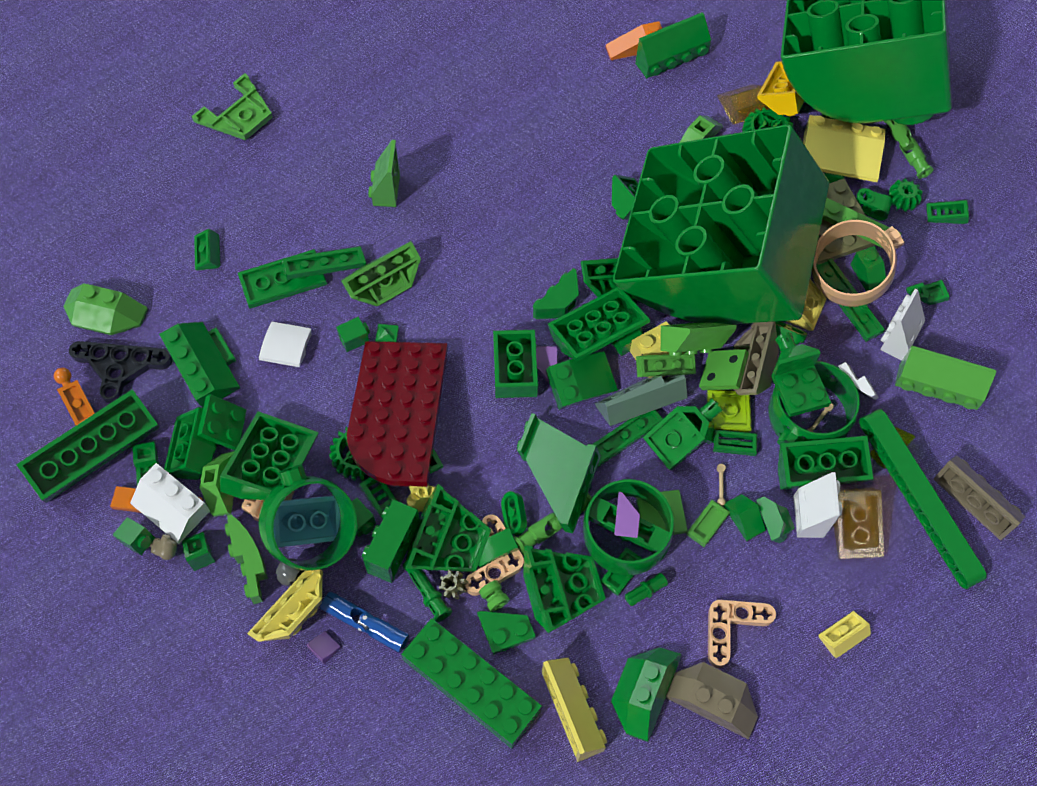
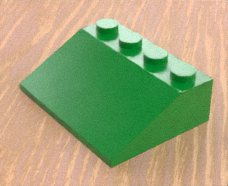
[548,287,650,361]
[220,411,319,501]

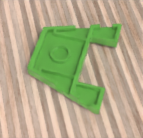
[192,73,273,140]

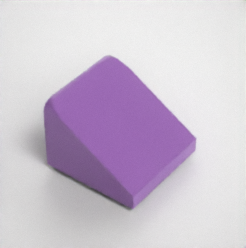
[307,631,341,664]

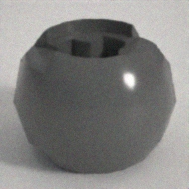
[276,558,304,587]

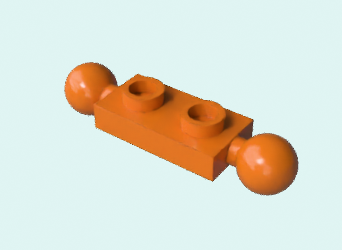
[53,367,95,425]

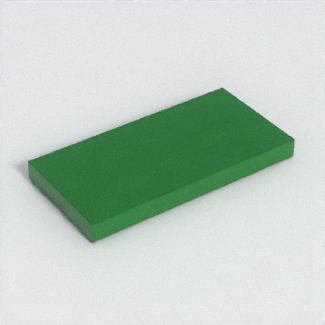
[238,249,327,309]

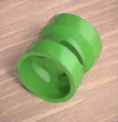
[479,580,510,612]

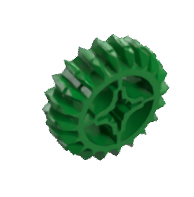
[742,107,793,132]
[329,426,370,481]

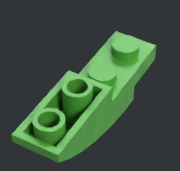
[225,514,268,604]

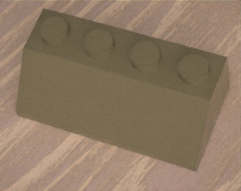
[933,455,1025,541]

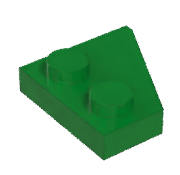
[477,611,536,655]

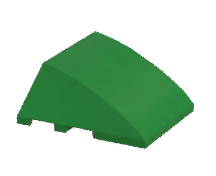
[405,484,491,572]
[523,545,606,633]

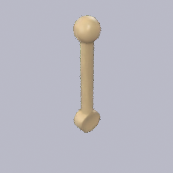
[807,403,834,432]
[717,464,726,506]

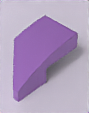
[536,346,557,382]
[614,492,640,538]

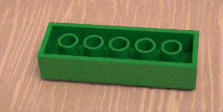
[16,389,159,503]
[401,618,542,749]

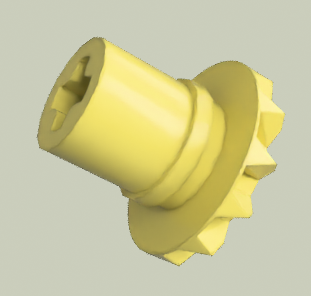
[407,484,435,512]

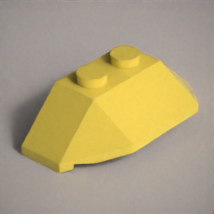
[247,569,323,642]

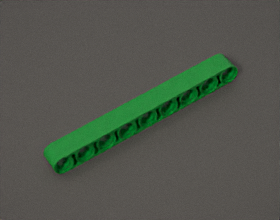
[859,409,987,589]

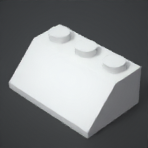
[130,463,210,544]

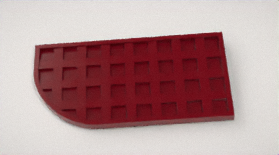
[347,341,448,487]

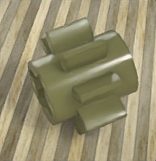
[439,570,468,599]

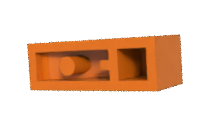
[605,21,662,60]

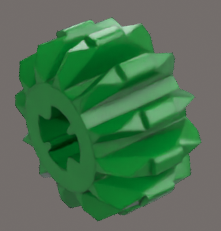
[888,178,923,212]

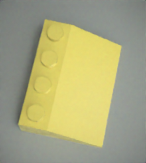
[803,115,885,182]

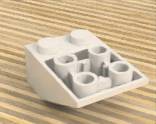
[880,289,925,361]
[793,472,842,538]

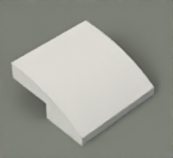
[259,322,312,367]
[838,362,879,400]

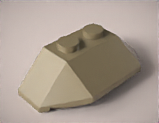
[733,322,779,395]
[666,662,758,739]

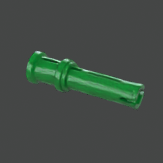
[403,561,452,623]

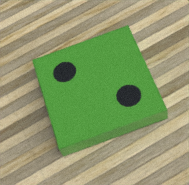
[699,349,749,390]

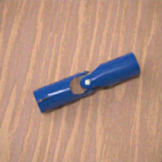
[320,591,410,653]

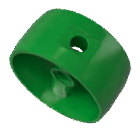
[583,479,674,576]

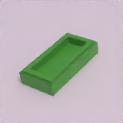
[686,500,730,547]

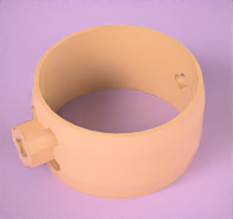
[812,220,904,307]

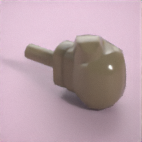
[149,534,177,560]

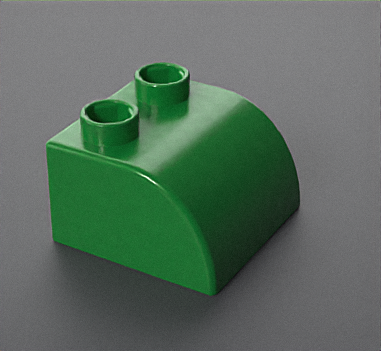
[781,0,952,125]
[613,125,829,324]

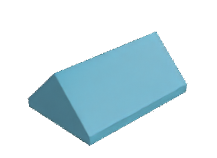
[274,496,340,548]

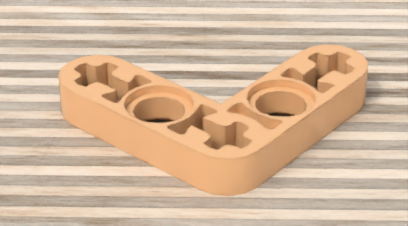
[465,515,524,596]
[708,600,776,668]

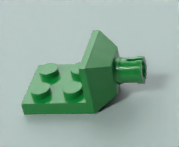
[771,333,831,417]
[643,398,724,470]

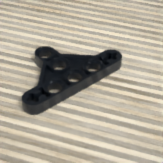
[69,341,172,403]

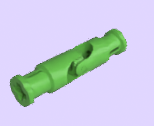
[884,120,934,179]
[514,493,592,555]

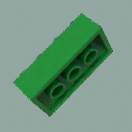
[635,12,711,79]
[159,322,240,408]
[778,436,874,490]

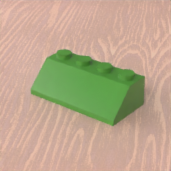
[895,346,996,410]

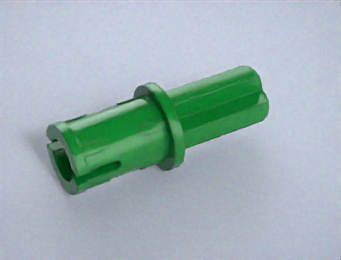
[625,573,668,606]

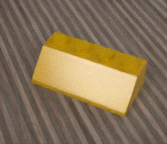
[757,61,804,116]

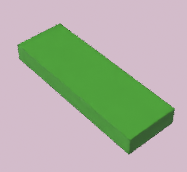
[636,354,696,377]

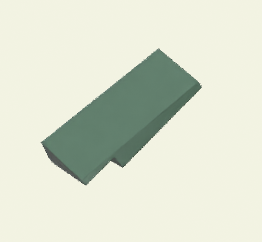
[595,375,687,426]

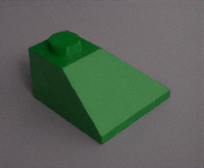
[612,175,638,220]

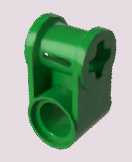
[856,188,892,221]

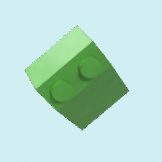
[369,140,400,207]

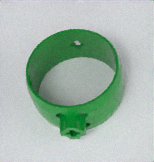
[768,361,860,445]
[258,464,357,571]

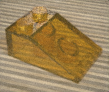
[833,488,884,559]

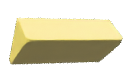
[819,611,871,658]

